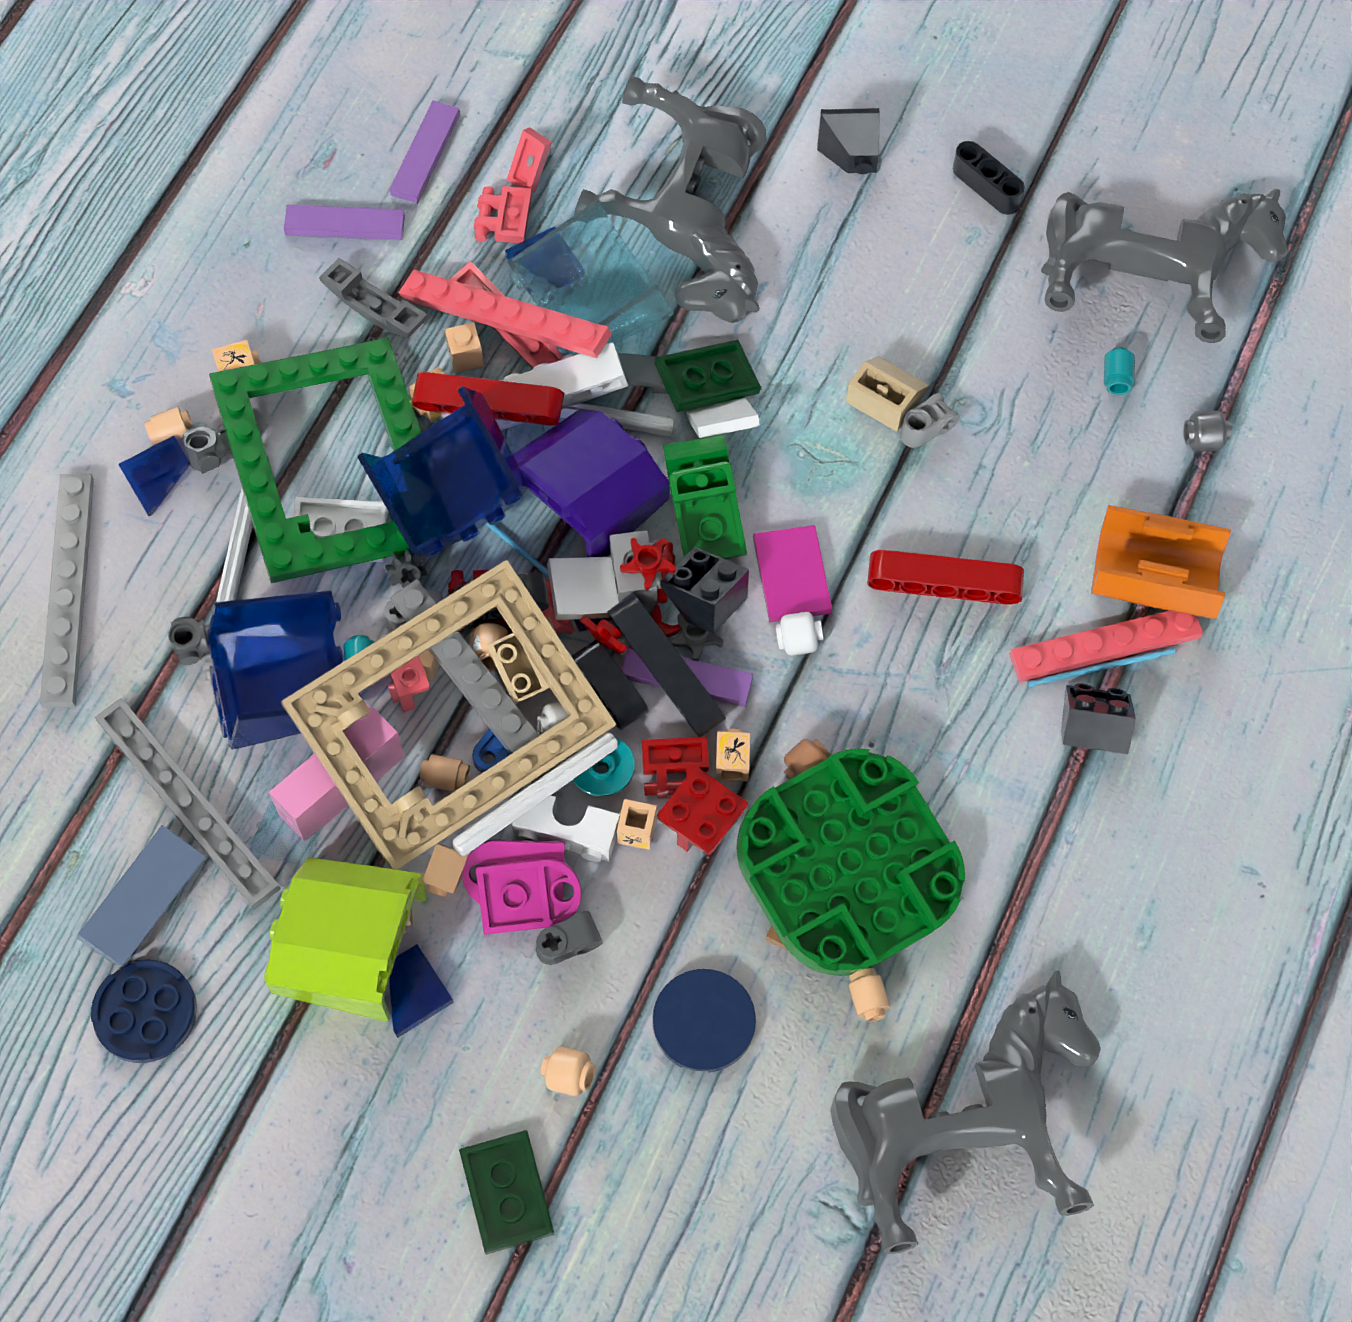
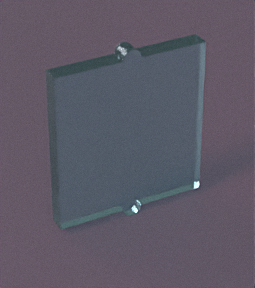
[249,801,319,867]

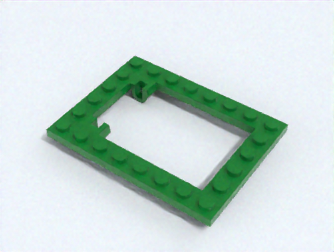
[209,338,457,584]

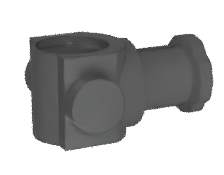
[183,426,230,474]
[168,617,237,665]

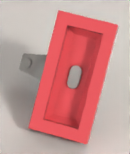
[507,127,555,193]

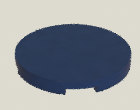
[91,959,197,1063]
[653,969,756,1073]

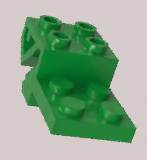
[663,434,747,559]

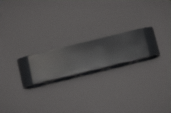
[607,593,726,737]

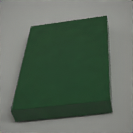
[654,340,761,412]
[459,1130,555,1255]

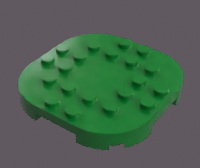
[736,749,965,976]

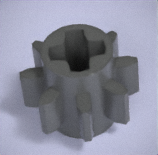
[385,549,427,588]

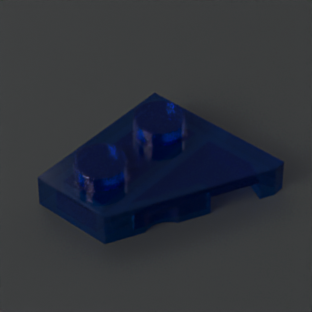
[118,436,190,517]
[389,944,454,1038]

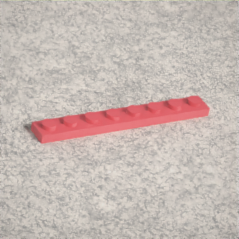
[398,270,612,359]

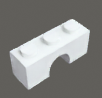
[512,788,620,862]

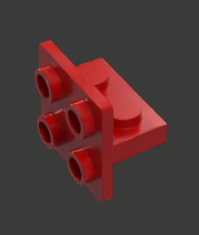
[657,767,748,855]

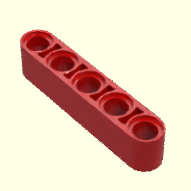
[411,372,565,426]
[867,550,1024,605]

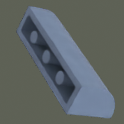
[77,825,206,967]

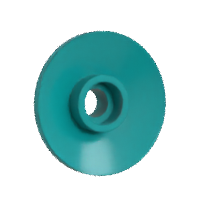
[570,736,635,797]

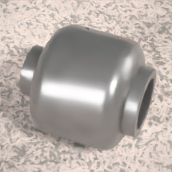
[1183,411,1232,452]

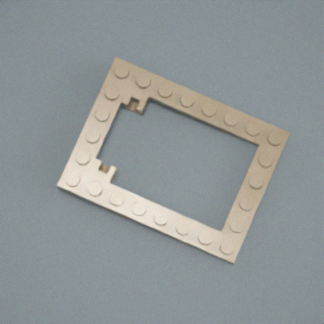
[281,560,617,870]

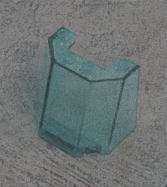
[508,200,674,357]

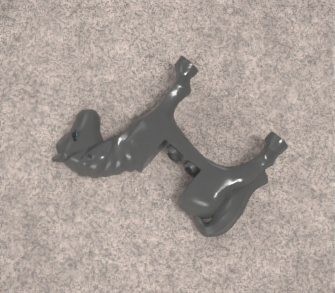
[574,75,767,323]
[1041,189,1288,343]
[830,971,1101,1254]

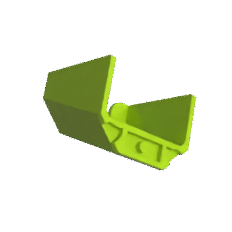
[264,857,428,1022]

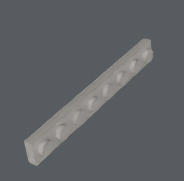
[40,474,94,708]
[391,579,574,796]
[95,698,281,910]

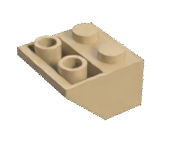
[846,356,930,432]
[486,617,560,704]

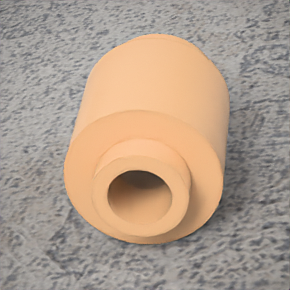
[144,406,193,445]
[420,754,470,792]
[848,968,891,1022]

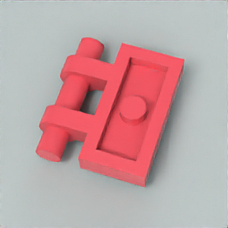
[473,186,532,244]

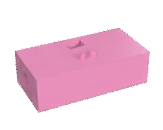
[269,706,405,842]

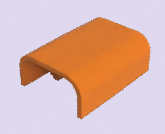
[1091,505,1231,619]

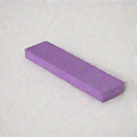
[389,100,460,204]
[284,205,405,240]
[621,645,753,707]

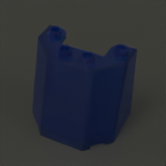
[357,386,529,557]
[208,591,361,750]

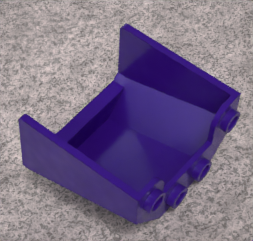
[499,409,670,557]

